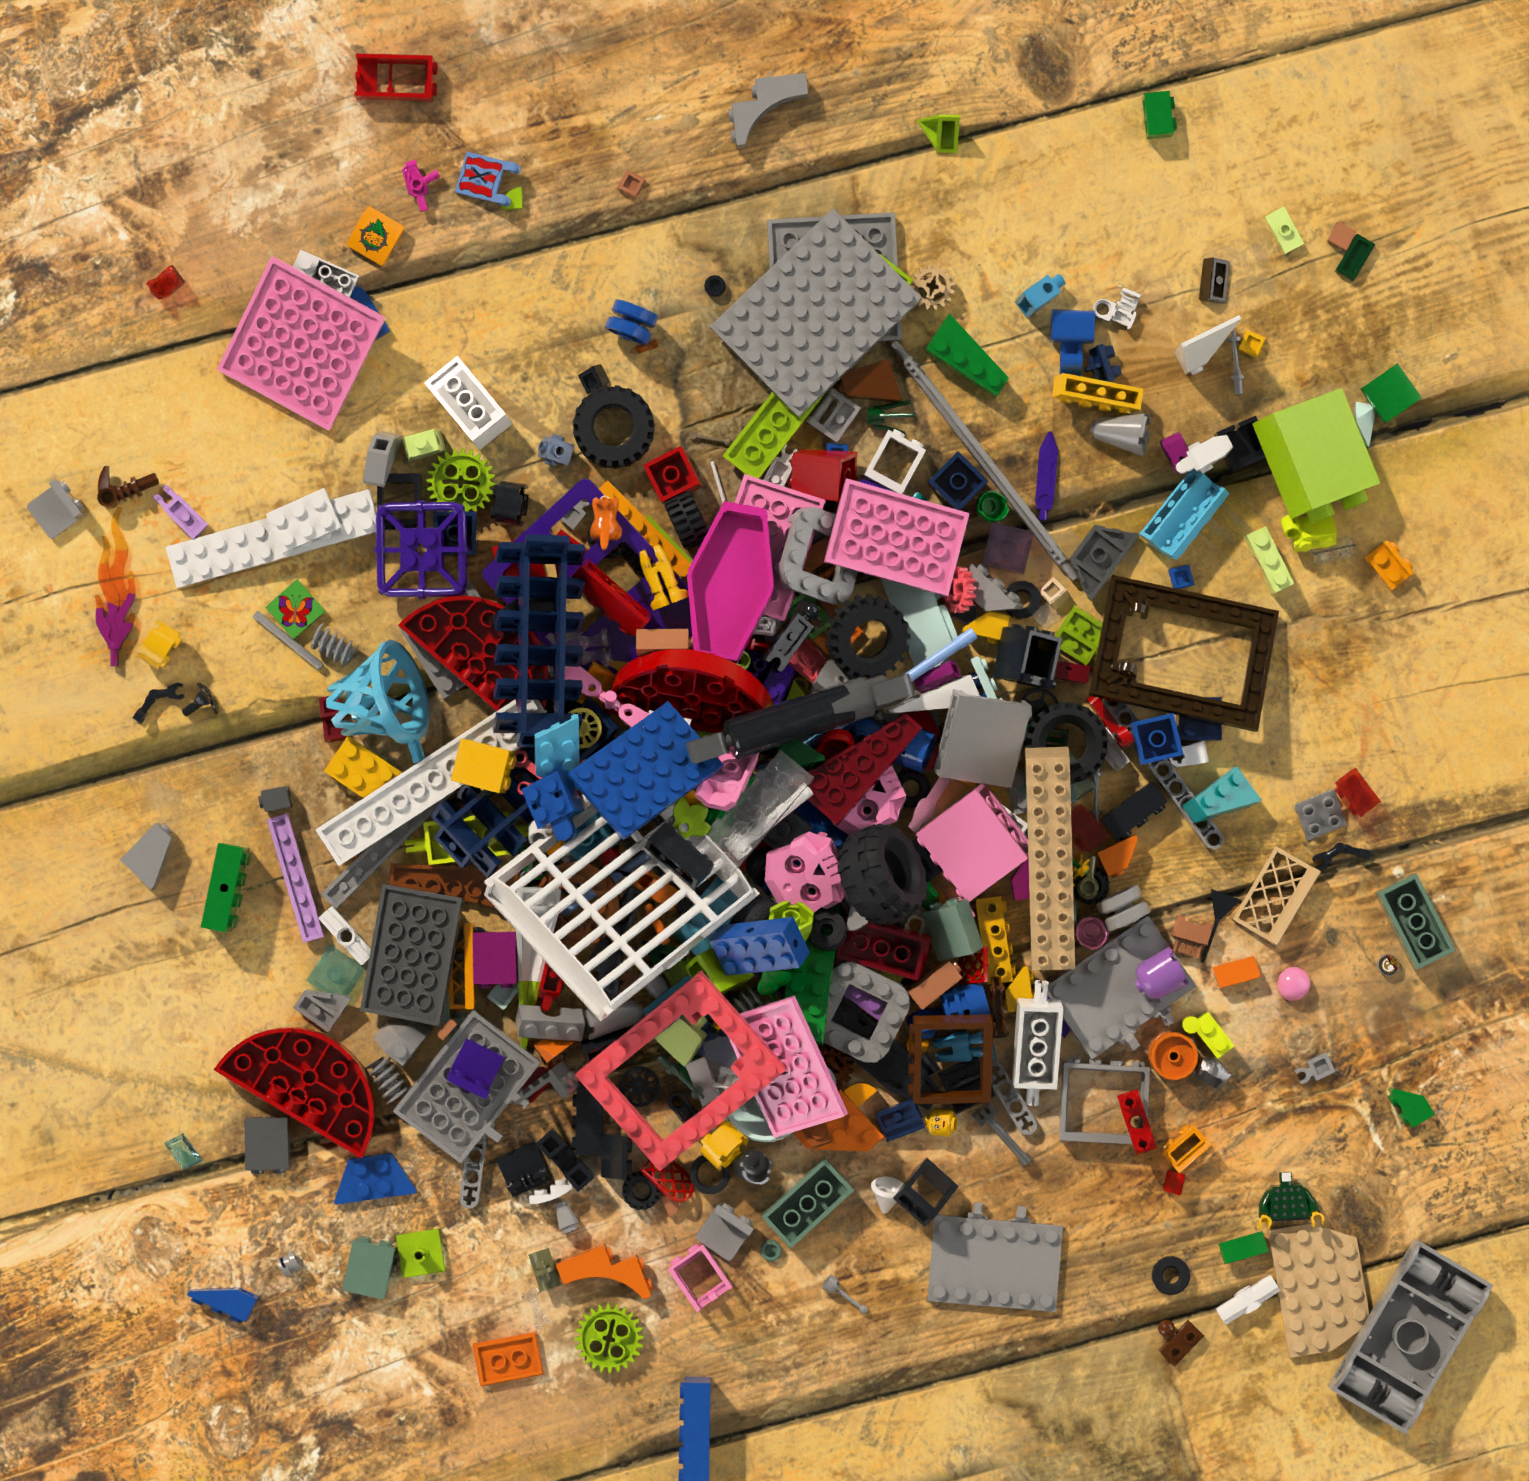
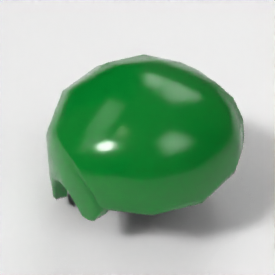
[976,490,1009,523]

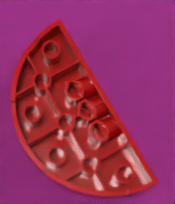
[398,596,550,711]
[604,649,774,733]
[214,1027,376,1158]

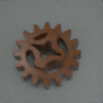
[818,1044,854,1089]

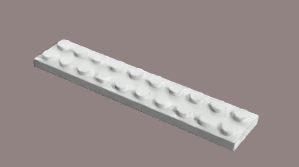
[166,489,377,588]

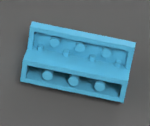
[1139,469,1230,560]

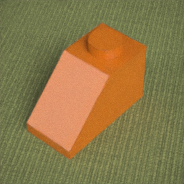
[1096,835,1138,878]

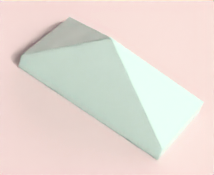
[1353,402,1376,448]

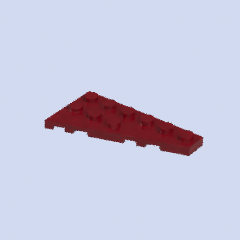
[789,714,923,826]

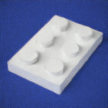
[266,488,342,554]

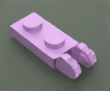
[153,484,209,539]

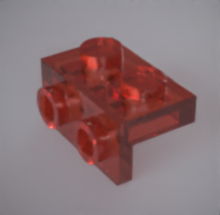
[1334,767,1381,817]

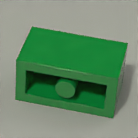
[1142,91,1177,139]

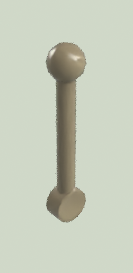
[689,431,733,446]

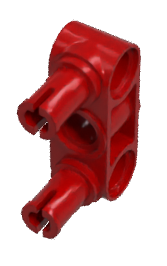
[1117,1089,1157,1155]

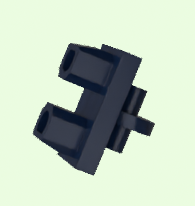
[1084,344,1122,382]

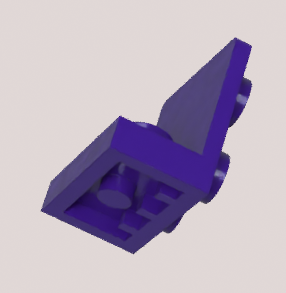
[447,1038,504,1099]

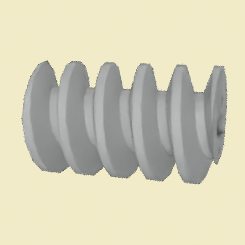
[311,624,359,667]
[730,986,764,1014]
[365,1057,409,1104]

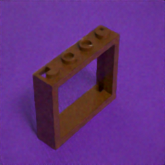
[908,1014,993,1104]

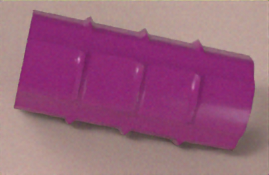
[914,660,960,693]

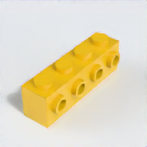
[1052,373,1143,415]
[974,896,1016,985]

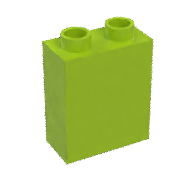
[1253,388,1380,524]

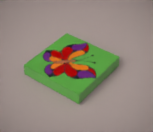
[265,579,326,639]

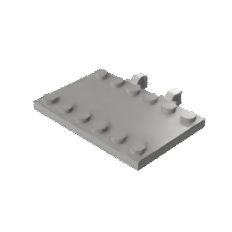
[1047,916,1196,1059]
[393,1009,541,1163]
[927,1202,1063,1312]

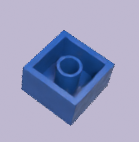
[1129,713,1183,765]

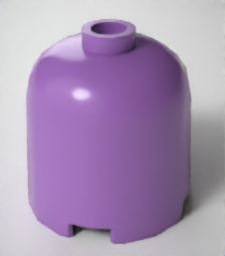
[1134,947,1189,999]

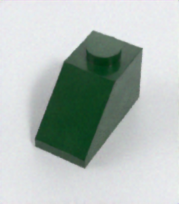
[778,740,826,772]

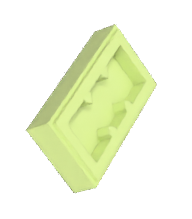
[1264,207,1304,255]

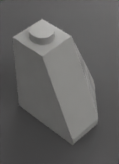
[373,1018,433,1066]

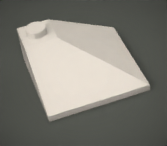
[1174,315,1241,376]

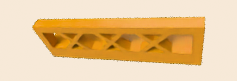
[449,923,476,1009]

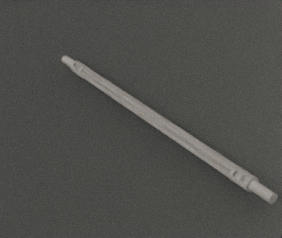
[891,340,1077,581]

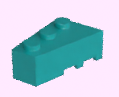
[1182,766,1262,823]

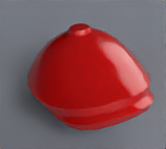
[815,729,856,761]

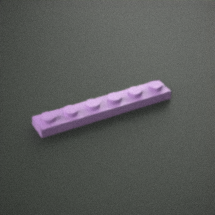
[267,814,325,943]

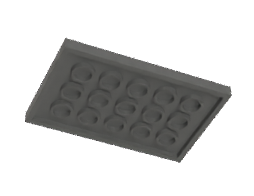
[360,884,465,1026]

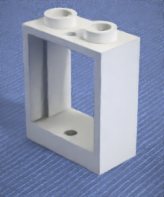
[864,429,926,494]

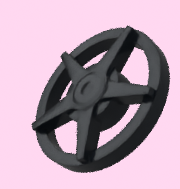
[1020,688,1059,725]

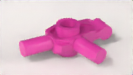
[402,160,440,212]

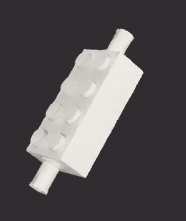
[1011,980,1063,1106]

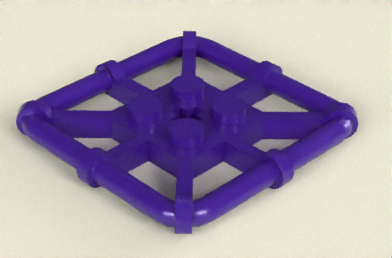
[374,500,469,599]

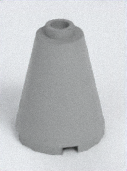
[1091,413,1151,456]
[583,999,642,1040]

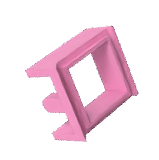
[668,1243,733,1312]

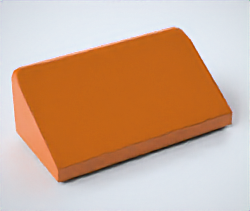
[1213,956,1261,988]
[534,1039,575,1062]

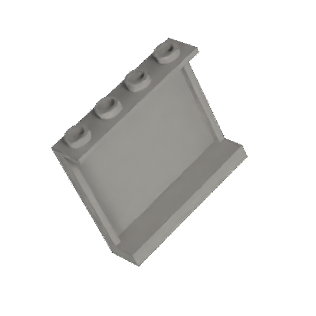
[934,689,1032,788]

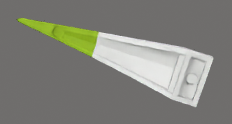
[516,887,561,1049]

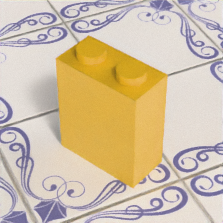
[451,738,516,793]

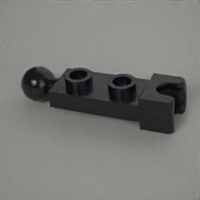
[760,603,819,673]

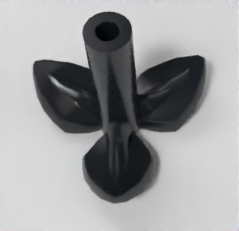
[182,682,218,717]

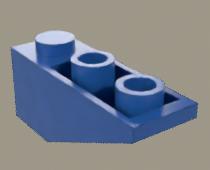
[187,1287,259,1323]

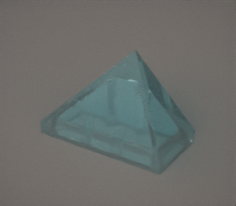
[165,1133,203,1170]

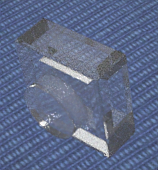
[1032,601,1062,630]

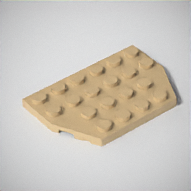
[1268,1223,1369,1358]

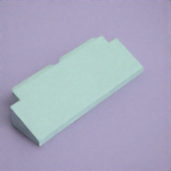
[880,578,957,669]

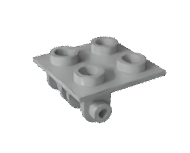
[1293,789,1346,841]

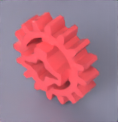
[941,567,977,613]

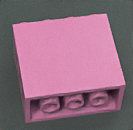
[916,783,1029,902]

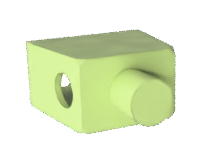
[402,429,446,462]
[654,1016,707,1067]

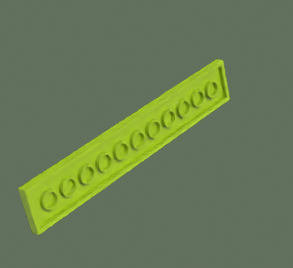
[722,254,913,479]

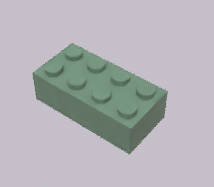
[1374,873,1456,970]
[761,1156,854,1249]

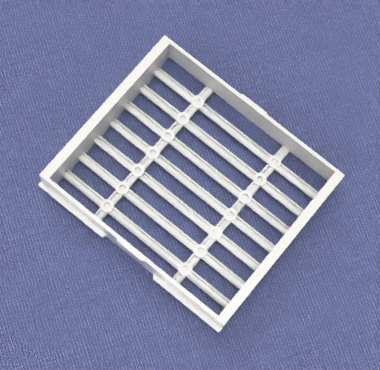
[484,802,760,1021]

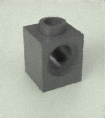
[258,786,292,812]

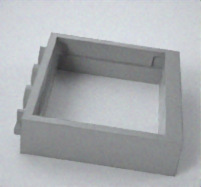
[1058,1058,1150,1144]

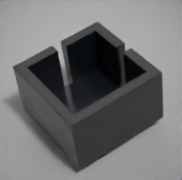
[1214,416,1266,474]

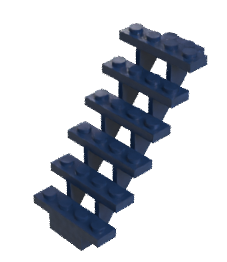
[492,534,586,747]
[431,697,619,878]

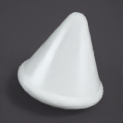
[871,1176,904,1214]

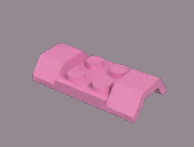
[694,752,759,811]

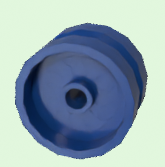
[605,299,659,345]

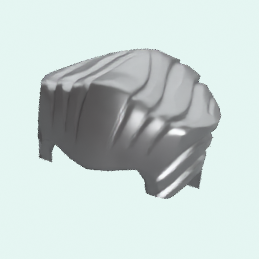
[1192,1058,1232,1090]
[733,1150,772,1185]

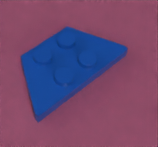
[334,1153,417,1205]

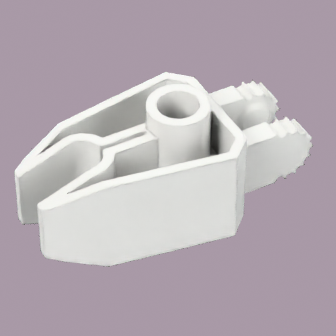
[1176,435,1233,474]

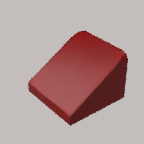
[1163,1170,1185,1195]

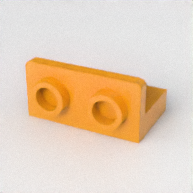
[1364,540,1414,590]

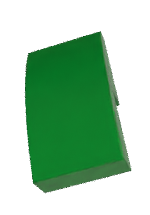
[1218,1231,1269,1265]

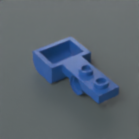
[1050,309,1095,376]

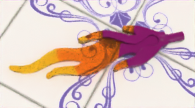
[95,507,136,667]

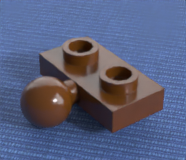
[1158,1320,1204,1366]

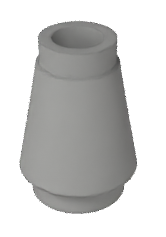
[555,1201,579,1235]

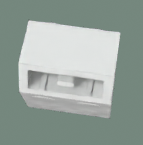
[293,250,359,297]

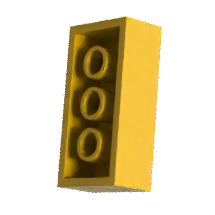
[324,736,403,798]

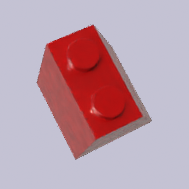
[790,449,857,501]

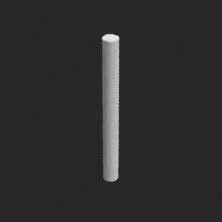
[253,611,324,670]

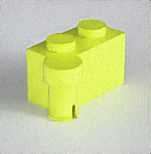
[1182,1011,1234,1059]

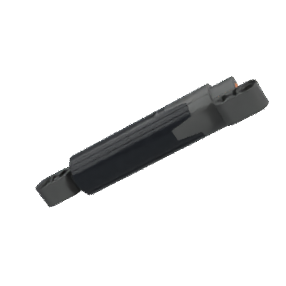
[685,673,915,764]

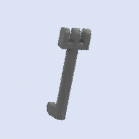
[972,1103,1033,1168]

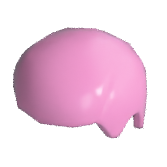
[1075,916,1108,950]
[1277,967,1310,1001]

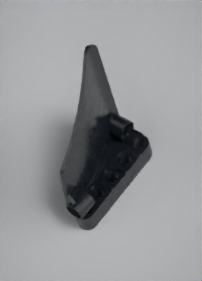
[587,886,642,1001]

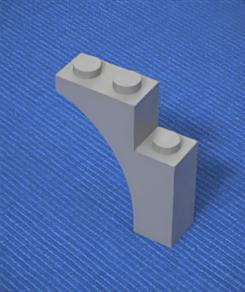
[728,73,808,149]

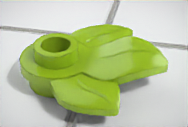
[673,798,711,838]

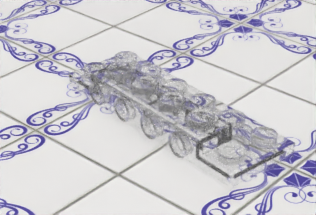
[696,750,814,878]

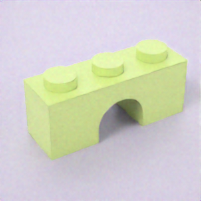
[1243,526,1294,595]

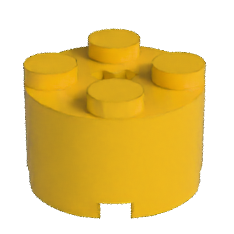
[136,620,183,669]
[700,1119,749,1171]

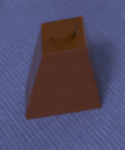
[837,359,902,403]

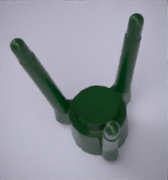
[867,400,915,434]

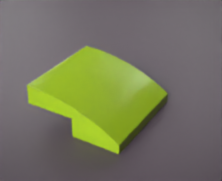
[1055,605,1102,666]

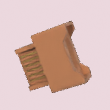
[1171,915,1213,959]

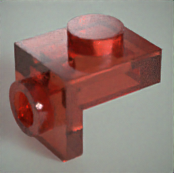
[146,265,185,300]

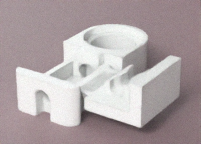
[1093,288,1141,330]

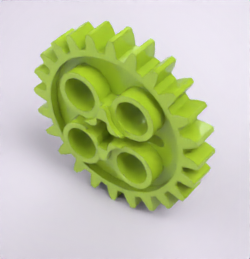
[426,448,496,514]
[574,1302,644,1373]

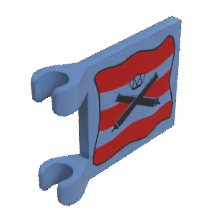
[455,152,521,207]

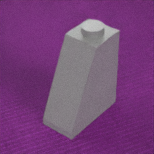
[120,823,174,890]

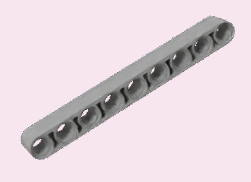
[1102,699,1224,849]

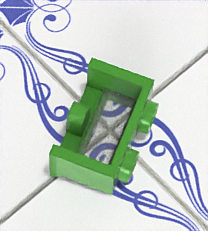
[788,594,831,640]

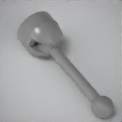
[821,1274,868,1314]

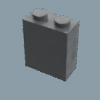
[244,1116,291,1174]

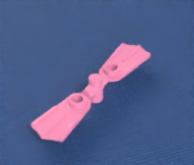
[565,666,650,727]

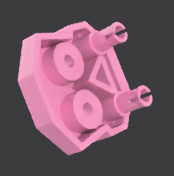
[832,765,906,835]
[765,832,846,912]

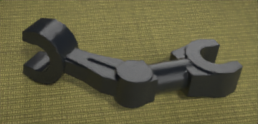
[133,683,185,724]
[1312,843,1372,870]

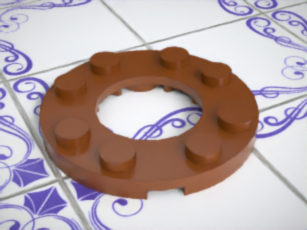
[538,860,621,946]

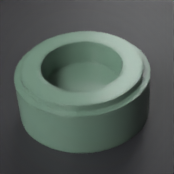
[760,1239,782,1262]

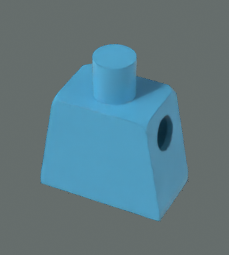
[1015,274,1066,319]

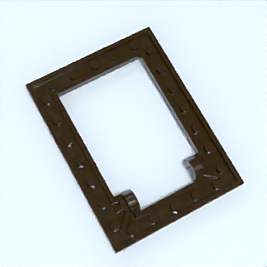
[1088,575,1279,732]

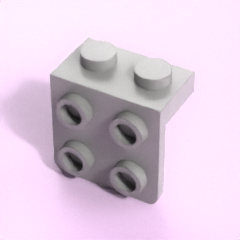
[27,478,85,539]
[696,1202,754,1261]

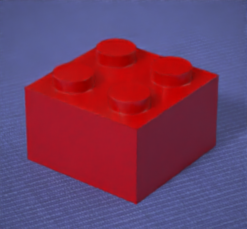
[643,446,703,505]

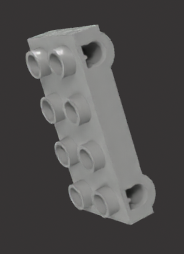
[1328,1238,1493,1434]

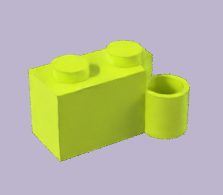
[1281,515,1337,552]

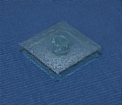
[306,944,366,996]

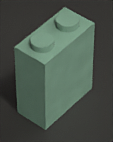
[922,898,984,961]
[342,1235,397,1300]

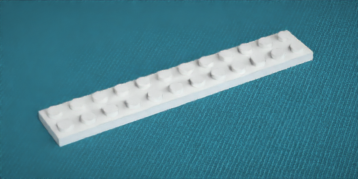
[316,700,547,866]

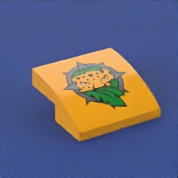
[346,206,405,266]

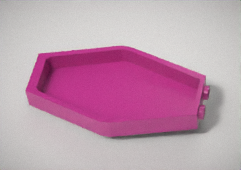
[687,501,775,663]

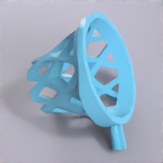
[326,640,430,763]

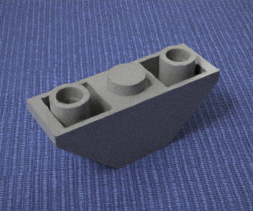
[363,431,403,487]
[969,564,1024,612]

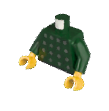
[1257,1172,1324,1230]

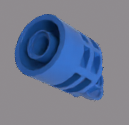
[851,719,936,773]
[907,983,990,1039]

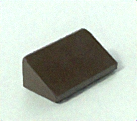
[1199,257,1230,303]

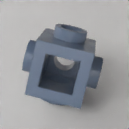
[538,434,575,467]

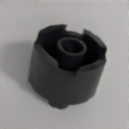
[490,481,529,527]

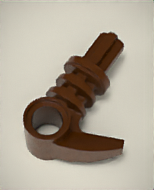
[97,466,159,509]

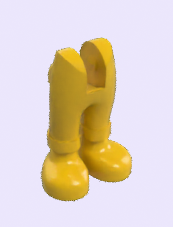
[639,544,689,610]

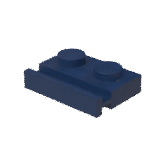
[874,1098,927,1142]

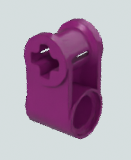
[1159,431,1188,475]

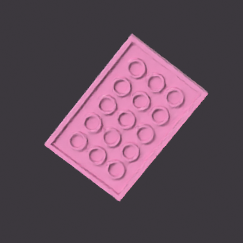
[735,474,826,622]
[824,479,969,597]
[728,996,848,1138]

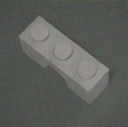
[515,1005,585,1041]

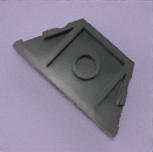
[1068,525,1139,601]

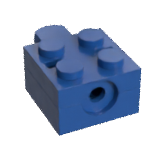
[521,771,585,841]

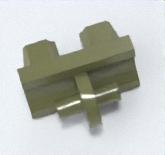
[528,1248,561,1292]

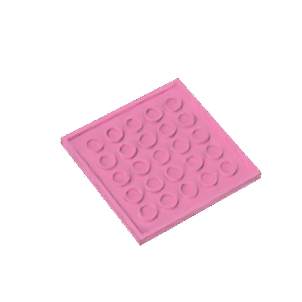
[217,256,386,431]

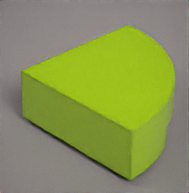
[501,187,523,210]

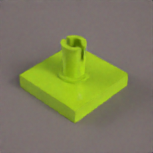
[396,1228,446,1278]

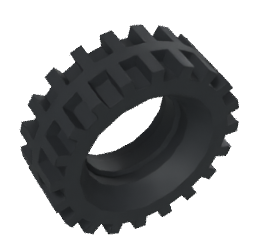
[573,385,655,469]
[825,594,911,679]
[1025,702,1108,784]

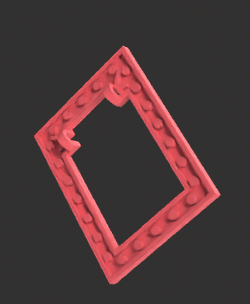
[575,970,787,1171]

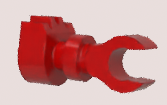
[599,845,621,867]

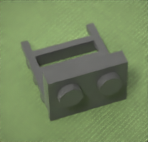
[514,1061,581,1105]

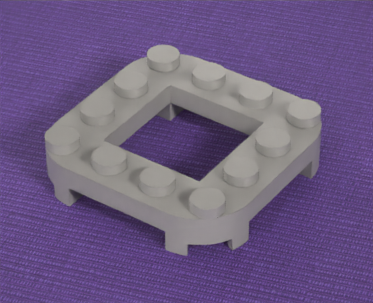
[774,507,858,604]
[824,961,910,1063]

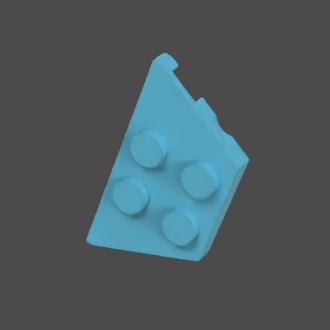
[535,714,579,789]

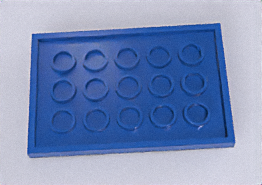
[568,701,724,840]

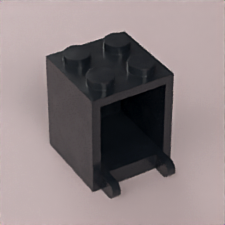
[992,624,1062,689]

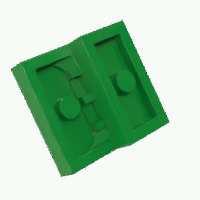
[1360,363,1422,424]

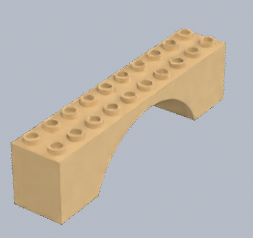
[1025,747,1075,970]

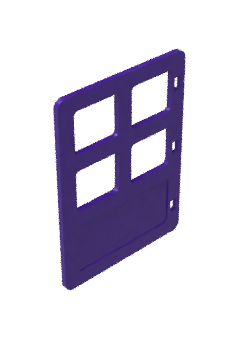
[483,478,692,708]

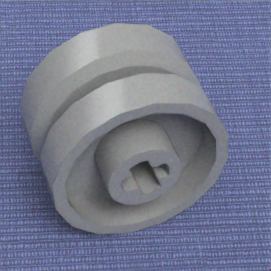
[1096,884,1151,931]

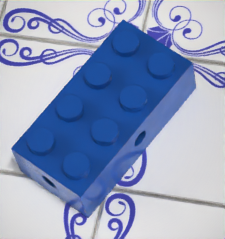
[710,917,810,976]

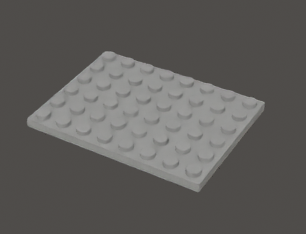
[710,208,922,417]

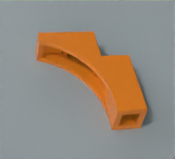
[556,1243,654,1300]

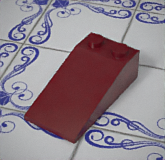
[835,916,933,980]

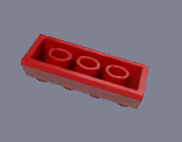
[570,558,652,636]

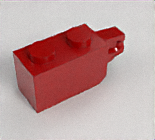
[538,962,564,1011]

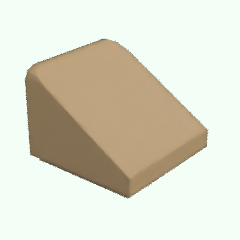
[1039,577,1070,610]

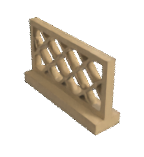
[1232,846,1321,946]

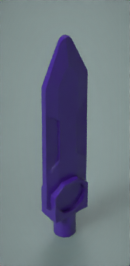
[1035,431,1058,521]

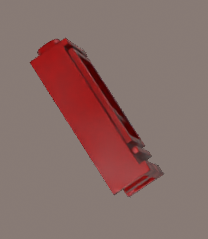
[354,53,438,102]

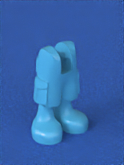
[933,1030,996,1062]

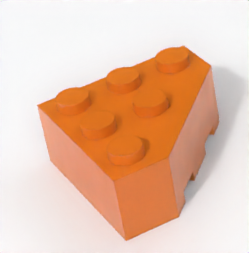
[793,1088,884,1152]

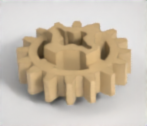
[910,264,955,311]

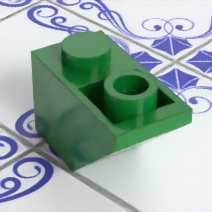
[1387,1087,1435,1128]

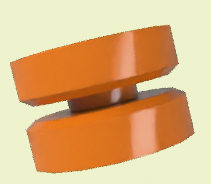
[1148,1031,1198,1080]

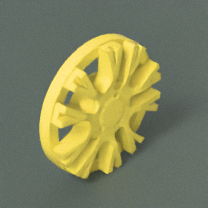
[569,708,602,748]

